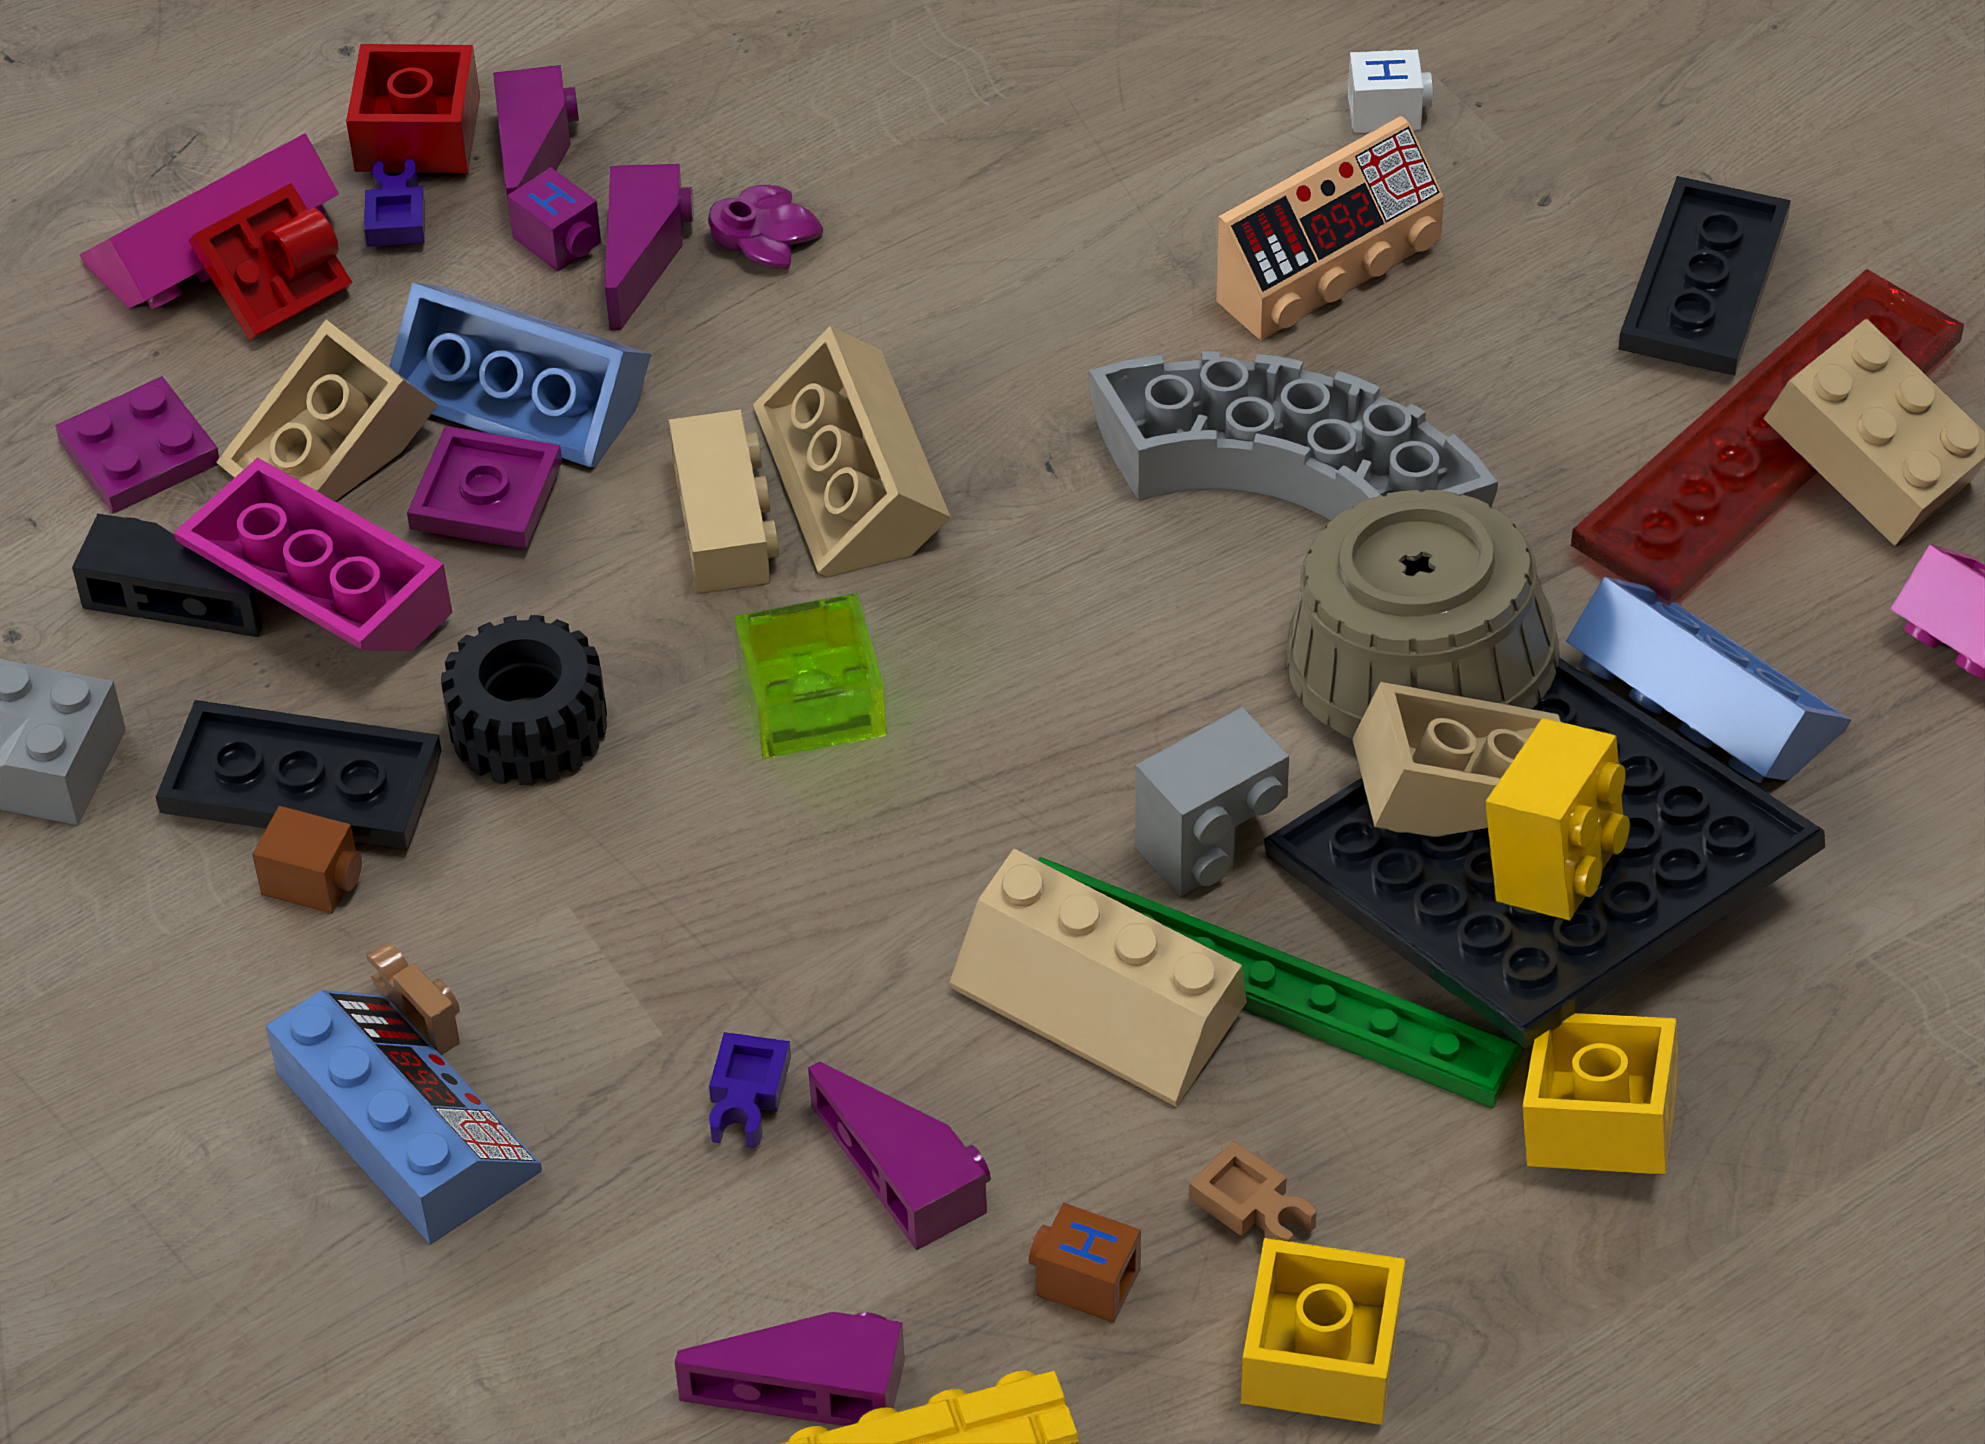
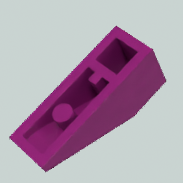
[493,65,579,215]
[605,164,694,330]
[808,1062,991,1250]
[674,1312,905,1426]

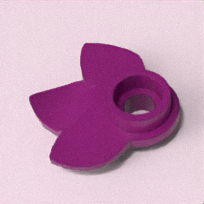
[708,185,823,269]

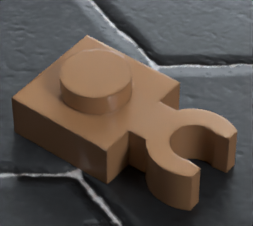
[367,942,460,1055]
[1189,1140,1317,1242]

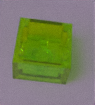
[733,593,887,759]

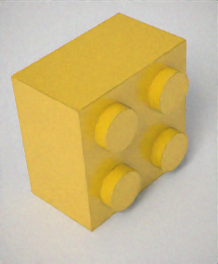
[1485,718,1630,921]
[1523,1013,1679,1174]
[1241,1238,1406,1425]

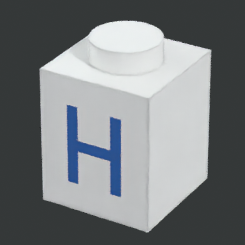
[1348,49,1433,133]

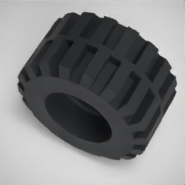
[441,615,607,785]

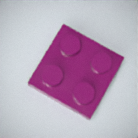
[55,376,220,514]
[407,426,562,549]

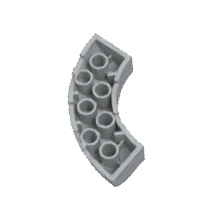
[1089,351,1498,520]

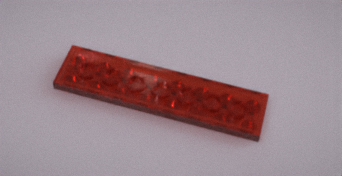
[1571,269,1964,606]

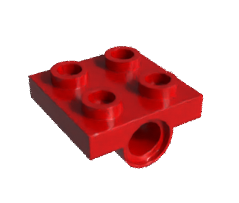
[189,183,353,341]

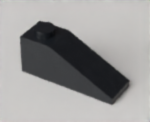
[72,513,262,637]

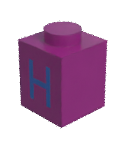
[507,167,601,271]

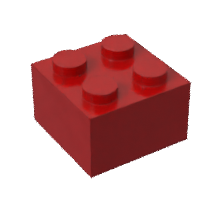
[346,44,480,173]

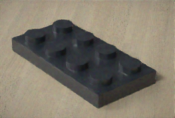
[1618,176,1791,376]
[156,700,442,849]

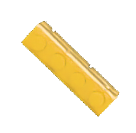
[781,1370,1079,1444]

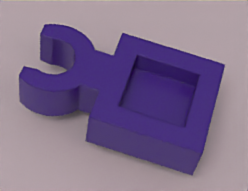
[364,159,425,247]
[709,1032,791,1148]

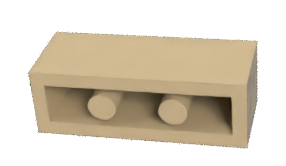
[669,409,779,594]

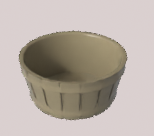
[1287,490,1560,739]

